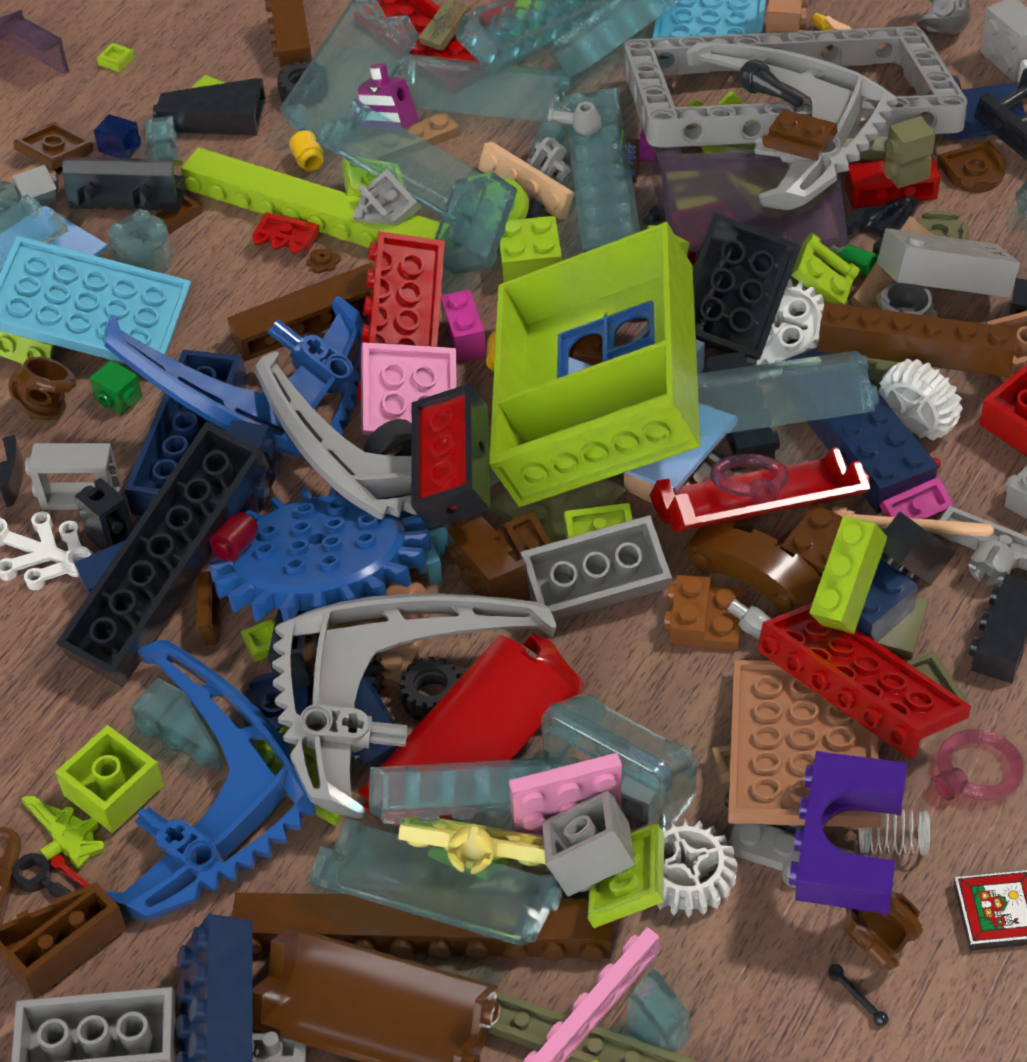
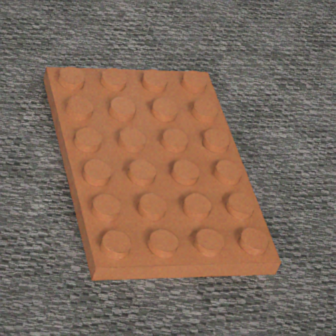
[728,660,881,828]

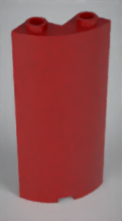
[649,447,870,532]
[357,634,573,852]

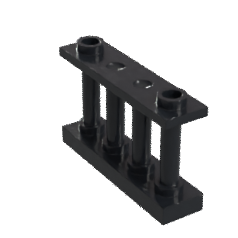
[974,68,1027,161]

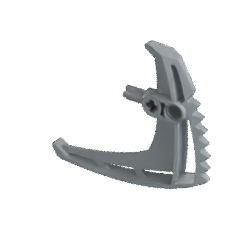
[686,42,898,210]
[255,352,500,519]
[272,594,556,819]

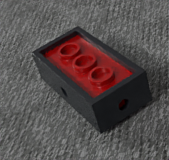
[411,383,491,529]

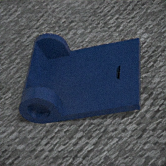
[943,75,1025,140]

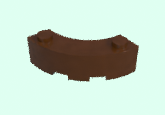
[683,522,822,614]

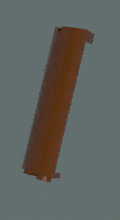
[252,926,501,1062]

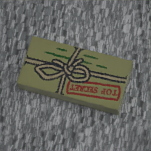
[419,0,472,51]

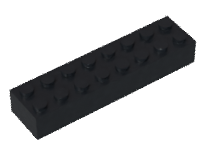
[56,422,269,688]

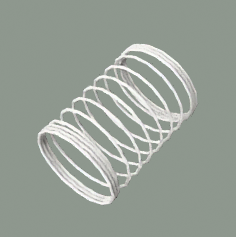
[859,810,930,856]

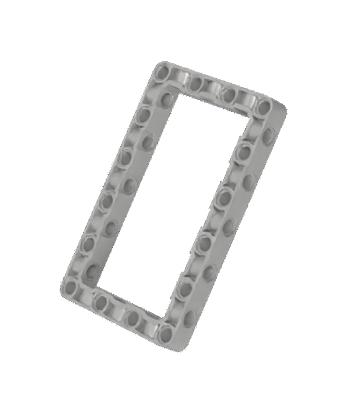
[624,27,967,148]

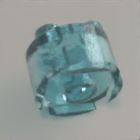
[108,210,173,273]

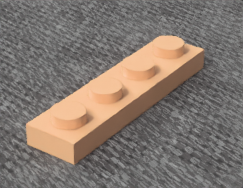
[478,142,575,220]

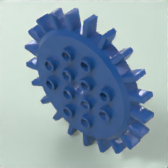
[209,486,432,622]

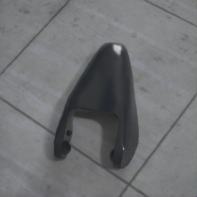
[842,196,918,255]

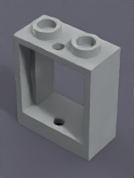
[25,443,122,510]

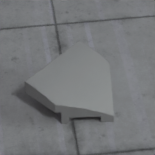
[353,169,422,225]

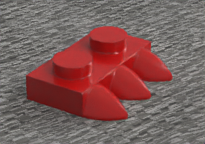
[252,212,320,254]

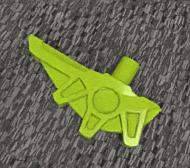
[22,796,105,869]

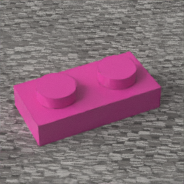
[879,477,954,519]

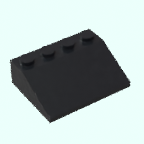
[692,212,801,360]

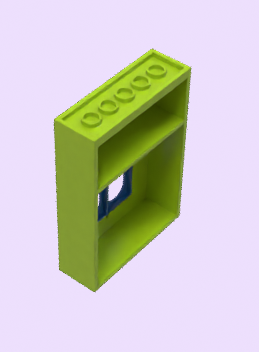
[489,222,701,507]

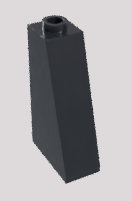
[153,78,266,135]

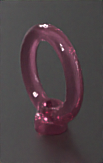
[710,454,789,505]
[934,729,1025,801]

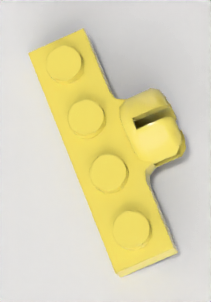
[398,813,546,874]

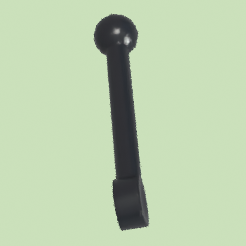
[828,964,889,1027]

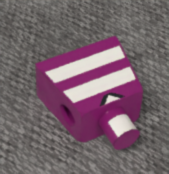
[358,63,419,131]

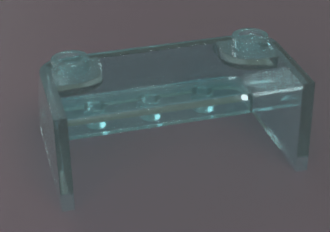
[541,694,697,831]

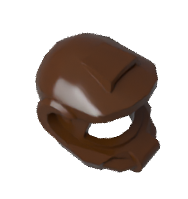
[8,357,76,421]
[842,892,923,971]

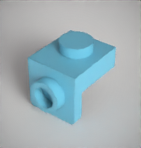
[417,527,448,585]

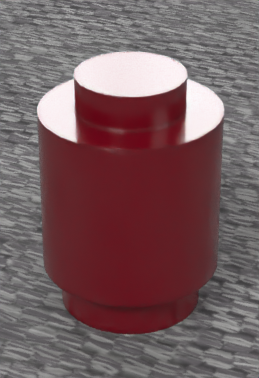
[210,512,258,561]

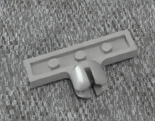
[935,506,1027,586]

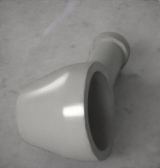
[548,102,602,135]

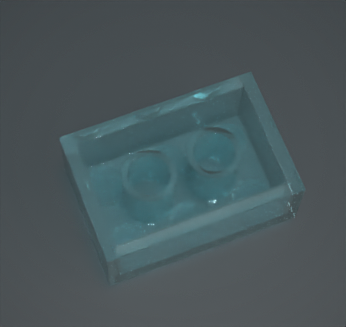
[435,172,518,275]

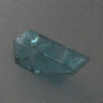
[131,678,223,772]

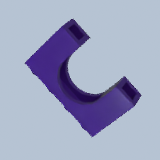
[789,751,907,914]

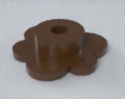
[307,248,341,273]

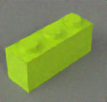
[809,516,887,634]

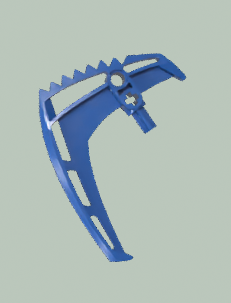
[103,296,365,458]
[106,640,316,922]

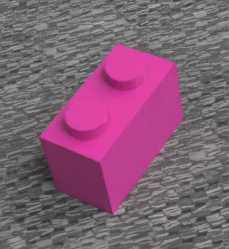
[441,289,486,363]

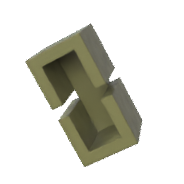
[883,116,936,189]

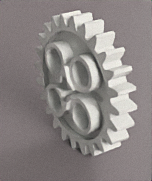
[746,279,824,374]

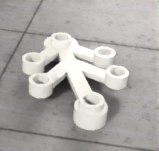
[0,511,94,590]

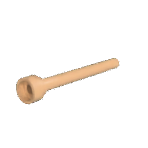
[832,506,994,537]

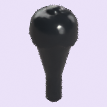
[738,59,804,108]

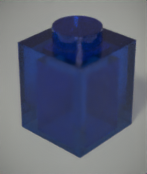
[94,114,142,158]

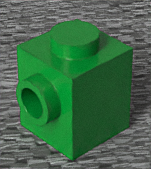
[89,360,143,415]

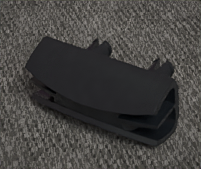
[62,157,187,212]

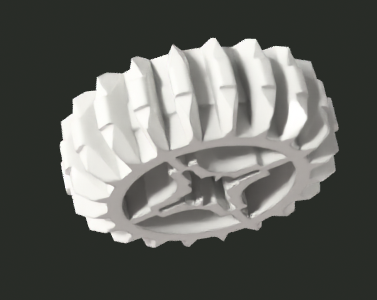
[878,359,963,441]
[657,818,737,918]

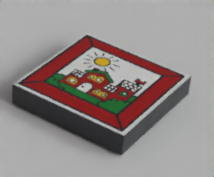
[953,870,1027,950]

